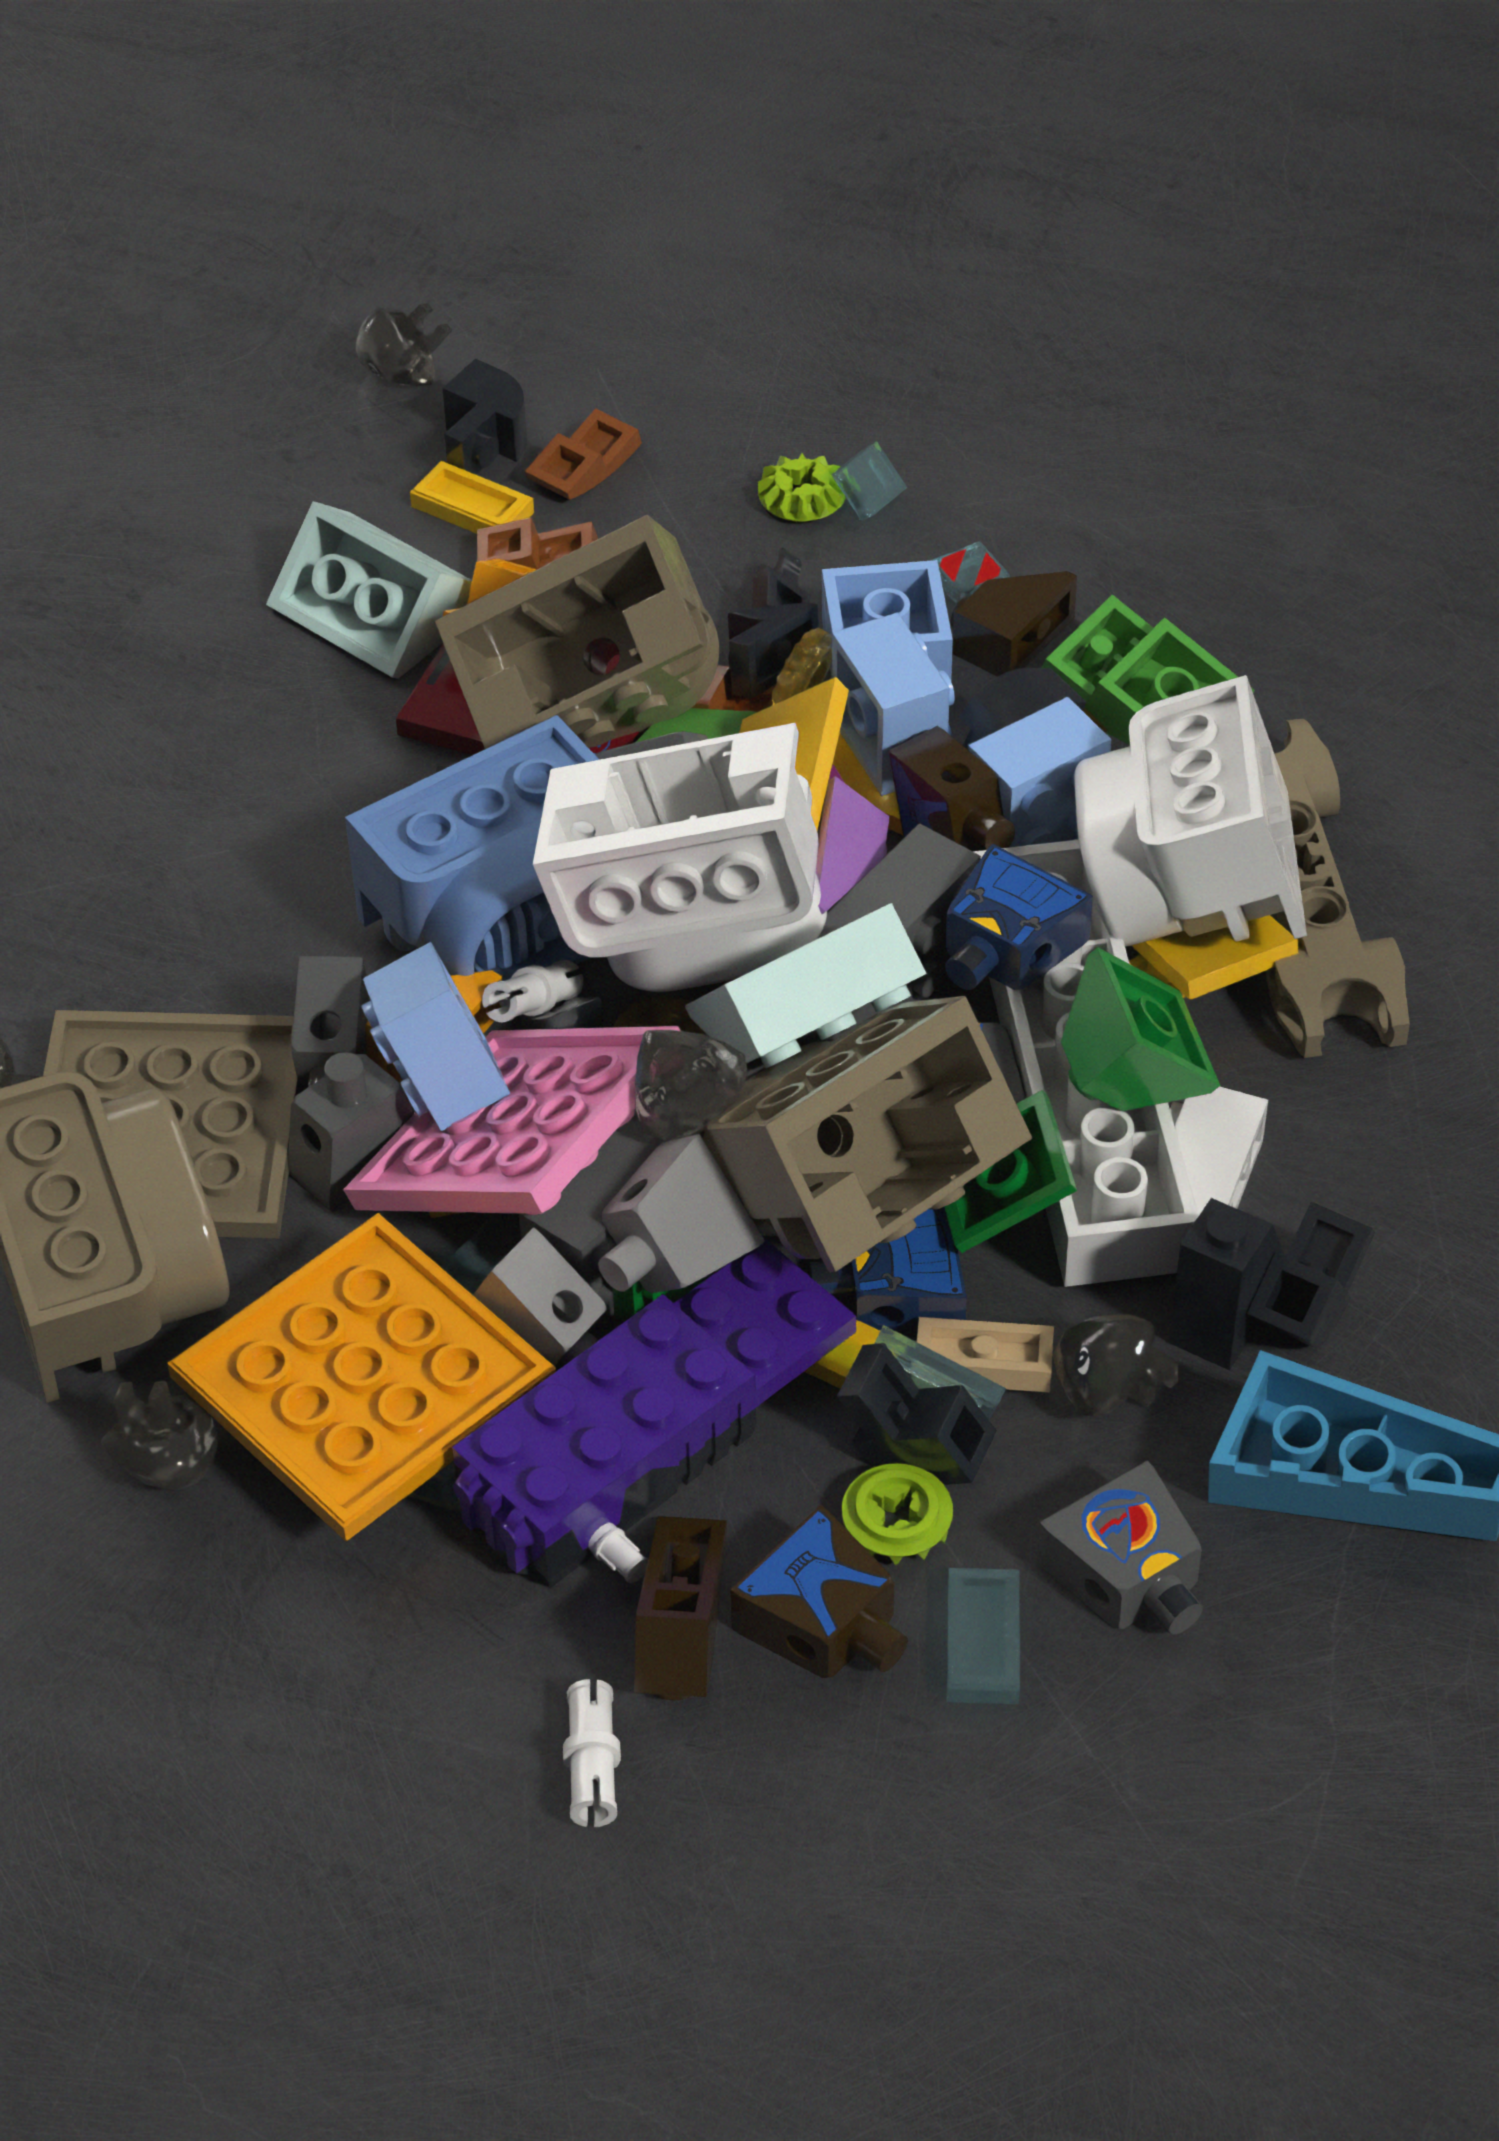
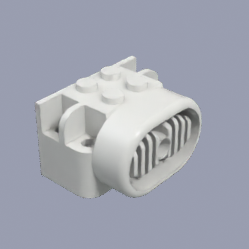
[1074,675,1307,947]
[533,723,827,992]

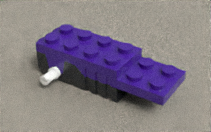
[452,1238,856,1588]

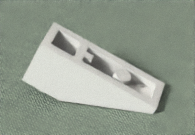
[1170,1087,1268,1215]

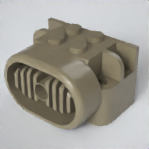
[435,515,719,749]
[703,996,1032,1272]
[0,1071,230,1403]

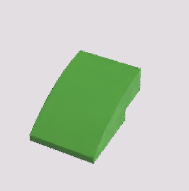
[1041,595,1255,745]

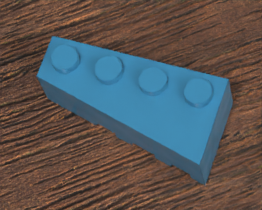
[1208,1350,1499,1541]

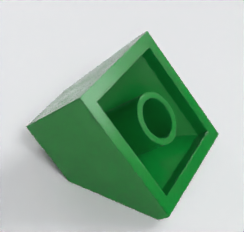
[1061,947,1221,1111]
[945,1090,1077,1253]

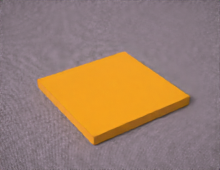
[167,1213,556,1542]

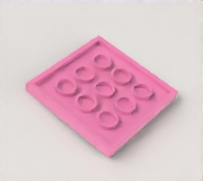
[343,1026,689,1215]

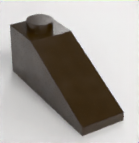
[634,1516,727,1701]

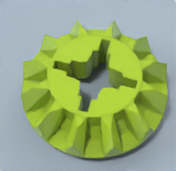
[758,453,847,522]
[842,1463,953,1565]

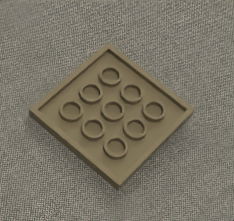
[43,1010,300,1238]

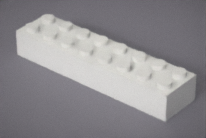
[974,840,1199,1287]

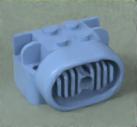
[345,715,599,981]

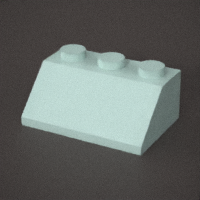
[266,501,472,679]
[685,903,927,1068]

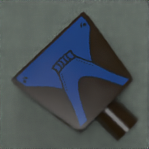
[888,726,1015,852]
[730,1505,908,1678]

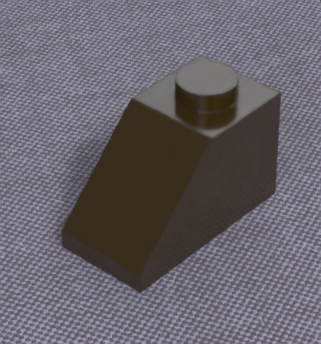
[950,571,1077,677]

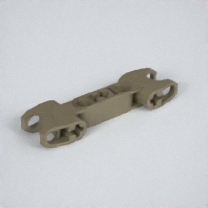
[1266,718,1410,1058]

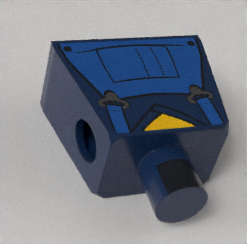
[945,844,1093,990]
[809,1207,967,1337]

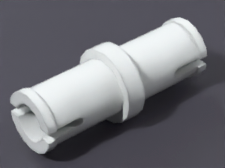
[482,960,583,1023]
[563,1679,621,1827]

